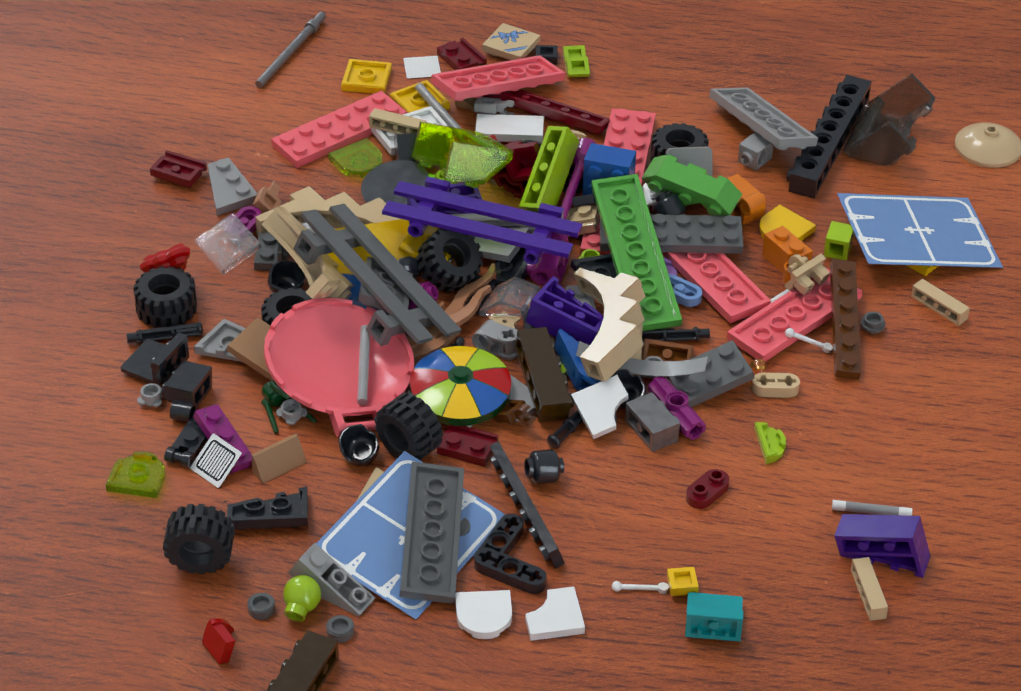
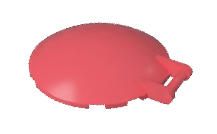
[264,298,414,437]

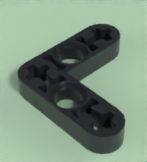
[474,513,547,594]

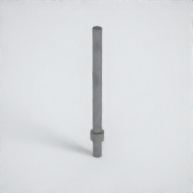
[255,12,326,88]

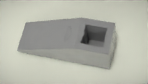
[288,543,375,617]

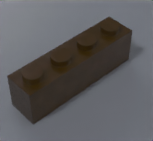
[514,327,574,422]
[267,630,339,691]

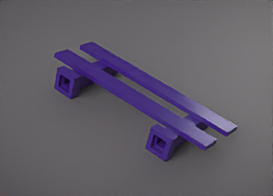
[382,177,583,265]

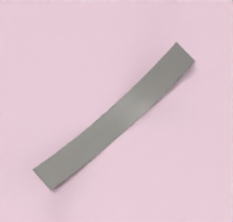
[576,341,708,376]

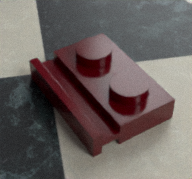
[437,38,487,70]
[150,150,207,188]
[437,425,498,467]

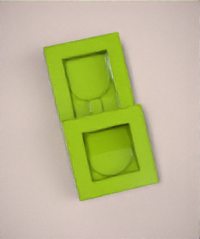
[563,45,590,77]

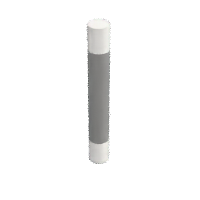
[832,500,912,516]

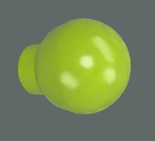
[283,575,321,622]

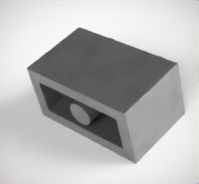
[625,393,680,452]

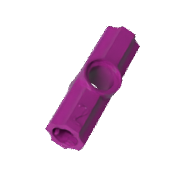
[648,376,706,440]

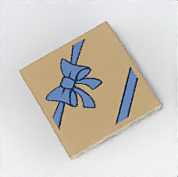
[482,23,540,61]

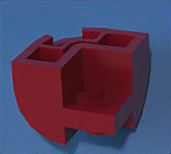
[487,140,540,198]

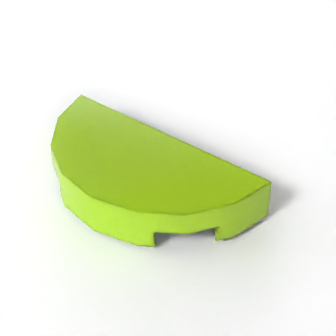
[754,422,786,464]

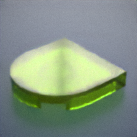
[328,138,383,178]
[106,452,165,498]

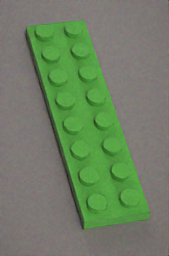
[591,174,682,331]

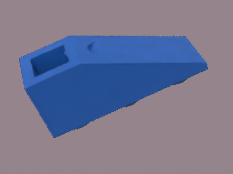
[555,329,601,391]

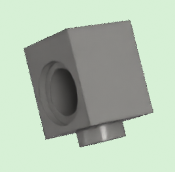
[738,132,773,171]

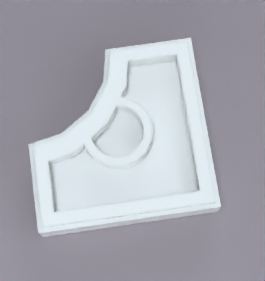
[571,375,628,439]
[525,587,585,641]

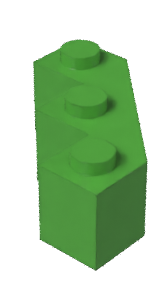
[641,154,742,216]

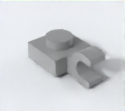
[474,97,514,115]

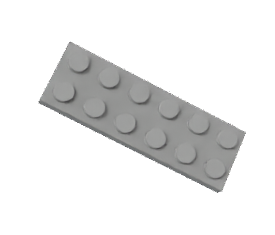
[709,87,818,150]

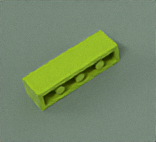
[519,126,580,213]

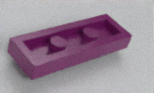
[193,404,252,473]

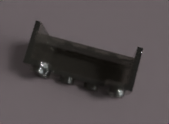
[843,73,936,166]

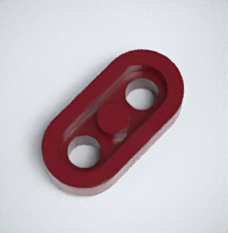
[686,469,729,509]

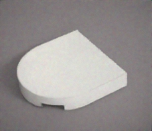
[455,590,512,639]

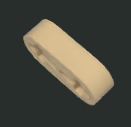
[751,373,800,398]

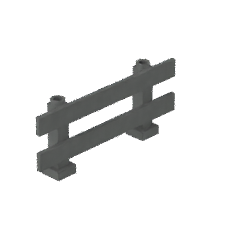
[293,203,461,346]

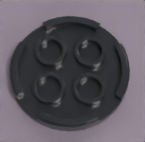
[361,160,429,205]

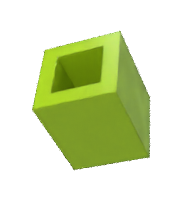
[824,221,854,261]

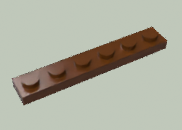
[830,259,861,379]

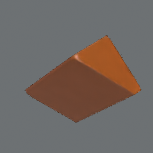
[641,339,694,361]

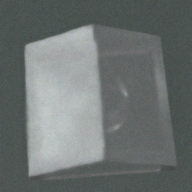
[479,276,540,316]

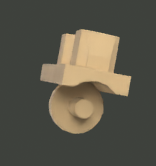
[785,254,830,295]

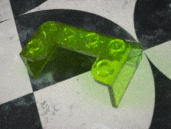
[412,122,514,188]

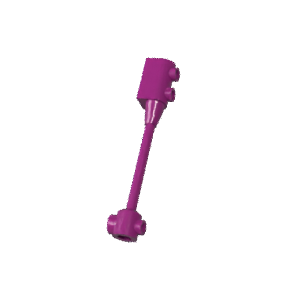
[527,138,596,286]

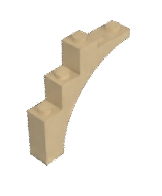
[255,186,399,236]
[261,207,354,300]
[574,268,646,382]

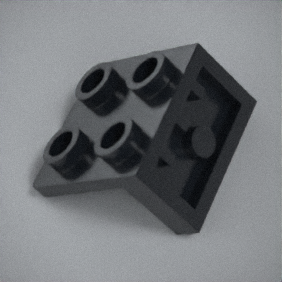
[120,333,189,388]

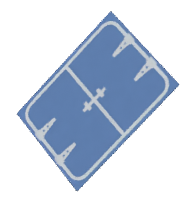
[837,193,1003,268]
[316,451,506,619]

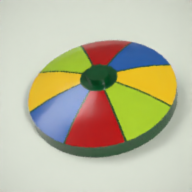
[410,346,511,426]

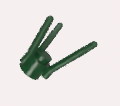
[261,380,317,433]

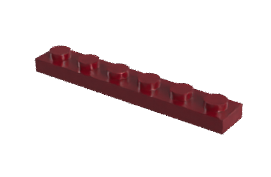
[483,89,610,134]

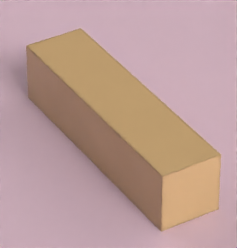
[369,108,427,134]
[911,279,970,326]
[851,557,888,621]

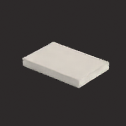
[475,114,544,142]

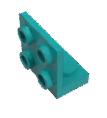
[685,592,743,642]

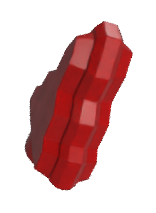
[140,243,190,273]

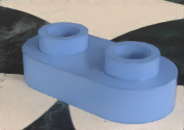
[668,274,702,307]

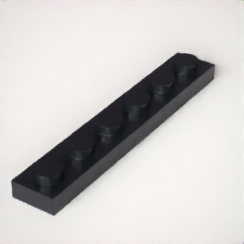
[490,441,565,568]

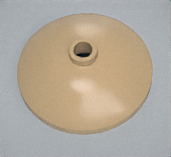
[954,122,1021,168]

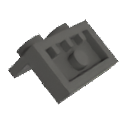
[254,232,289,271]

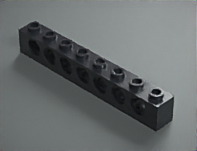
[787,75,872,199]

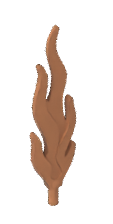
[406,263,496,367]

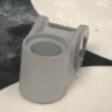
[471,320,518,360]

